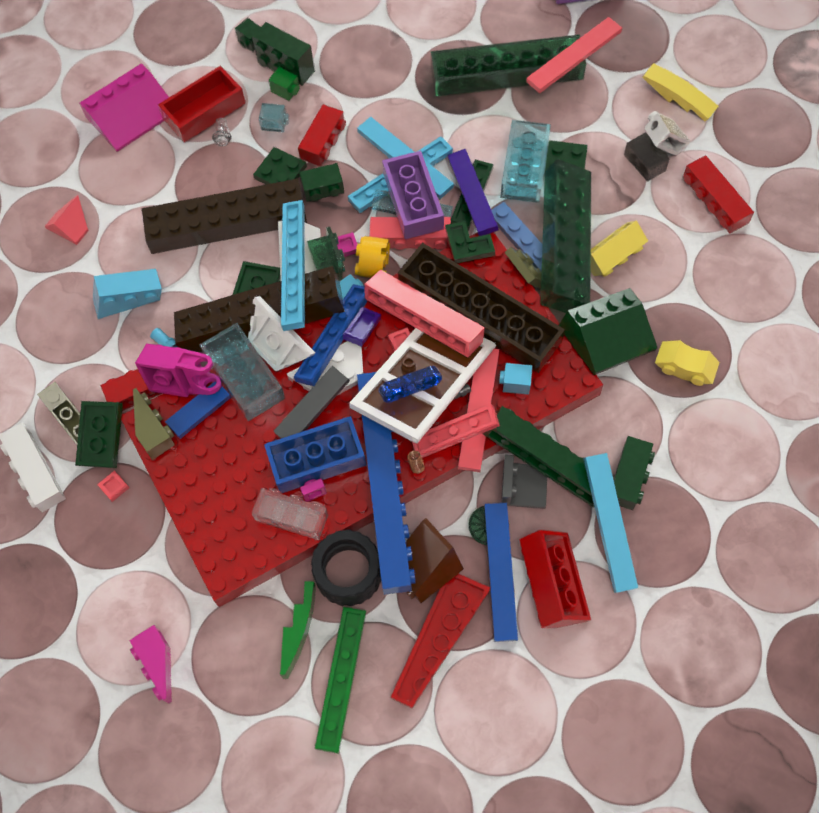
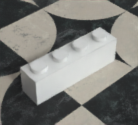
[0,423,66,512]

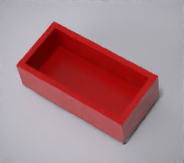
[158,65,246,143]

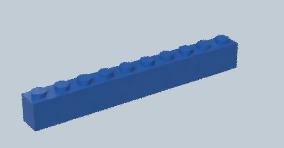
[357,372,415,595]

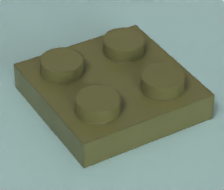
[505,247,548,290]

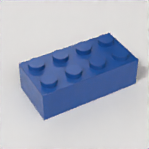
[264,416,366,494]

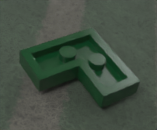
[445,221,495,263]

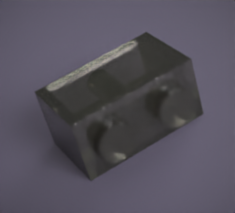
[624,132,670,182]

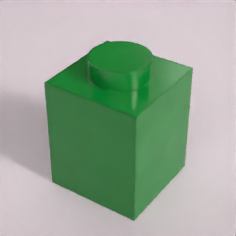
[268,67,300,101]

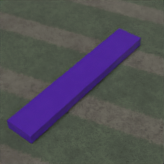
[447,148,499,236]

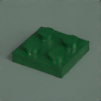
[544,140,588,181]
[253,147,307,185]

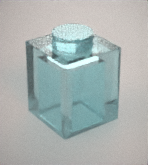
[259,103,289,132]

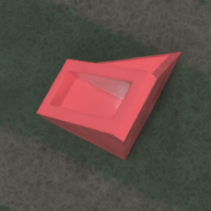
[45,195,89,245]

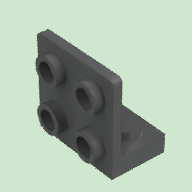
[501,454,547,509]

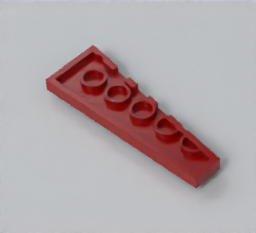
[391,574,490,709]

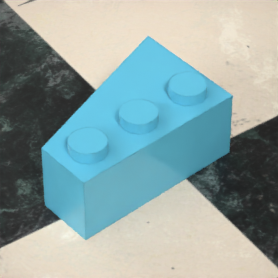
[93,269,162,319]

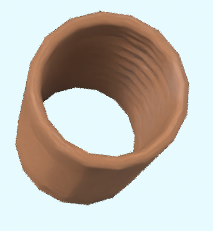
[407,451,425,473]

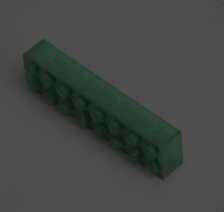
[431,34,586,96]
[540,159,591,313]

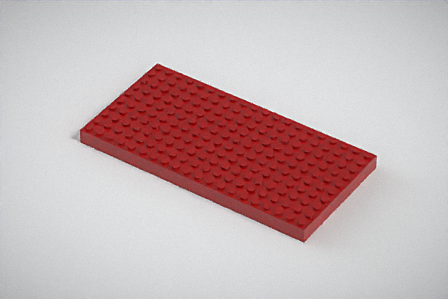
[121,232,603,607]

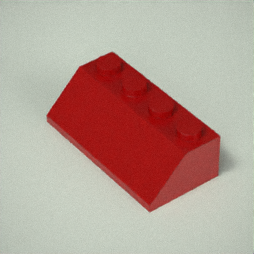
[519,530,591,628]

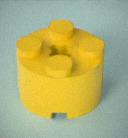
[355,236,390,278]

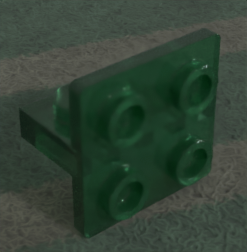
[307,226,345,281]

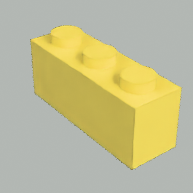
[582,220,648,277]

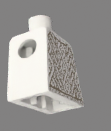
[645,111,691,156]

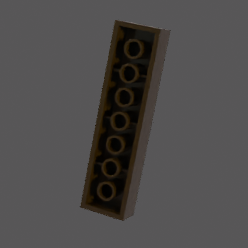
[141,179,307,254]
[398,243,565,373]
[174,266,345,353]

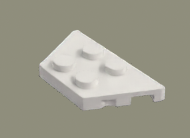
[248,296,315,371]
[287,341,363,395]

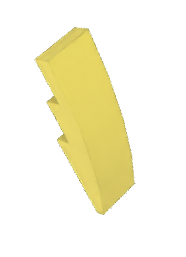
[642,63,718,122]

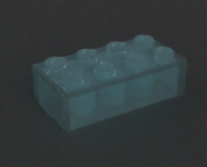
[500,120,551,203]
[200,323,286,421]

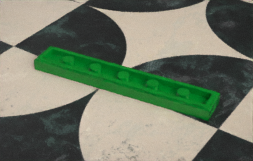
[315,607,367,754]

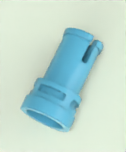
[150,328,177,348]

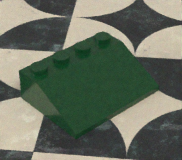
[558,288,658,375]

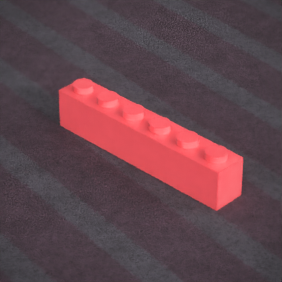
[365,270,485,357]

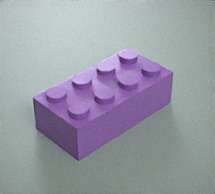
[382,151,444,239]

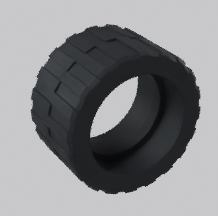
[311,530,381,606]

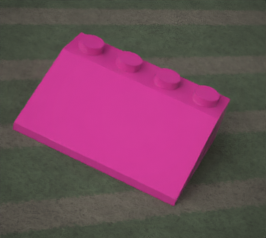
[79,63,169,152]

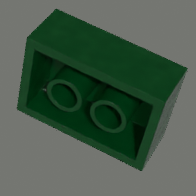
[252,22,315,86]

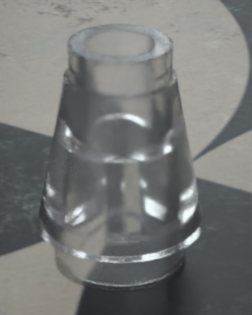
[212,118,232,146]

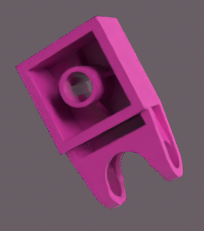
[135,343,222,397]

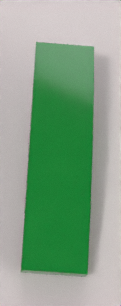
[280,581,316,679]

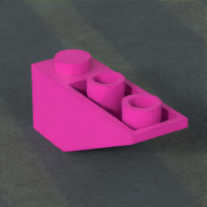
[129,625,172,704]

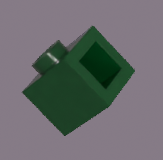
[235,17,260,52]

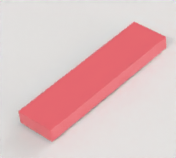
[412,404,500,458]

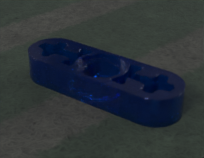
[378,366,442,403]

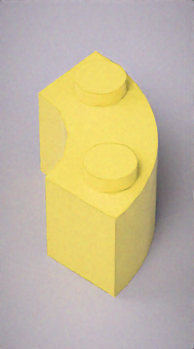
[655,340,720,386]

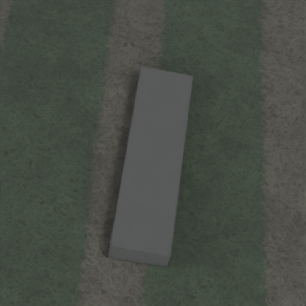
[273,365,350,438]

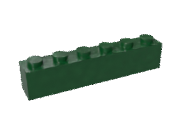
[483,406,594,507]

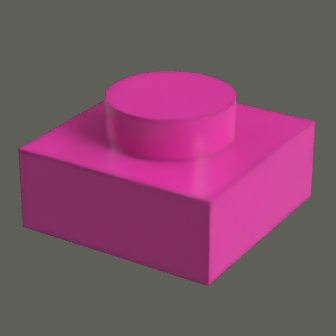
[334,232,357,258]
[300,479,327,502]

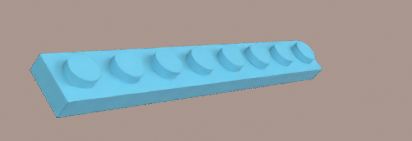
[281,200,305,331]

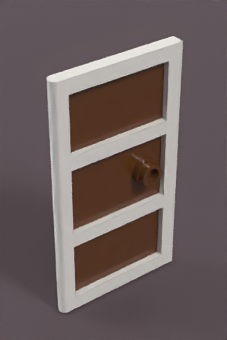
[350,328,496,443]

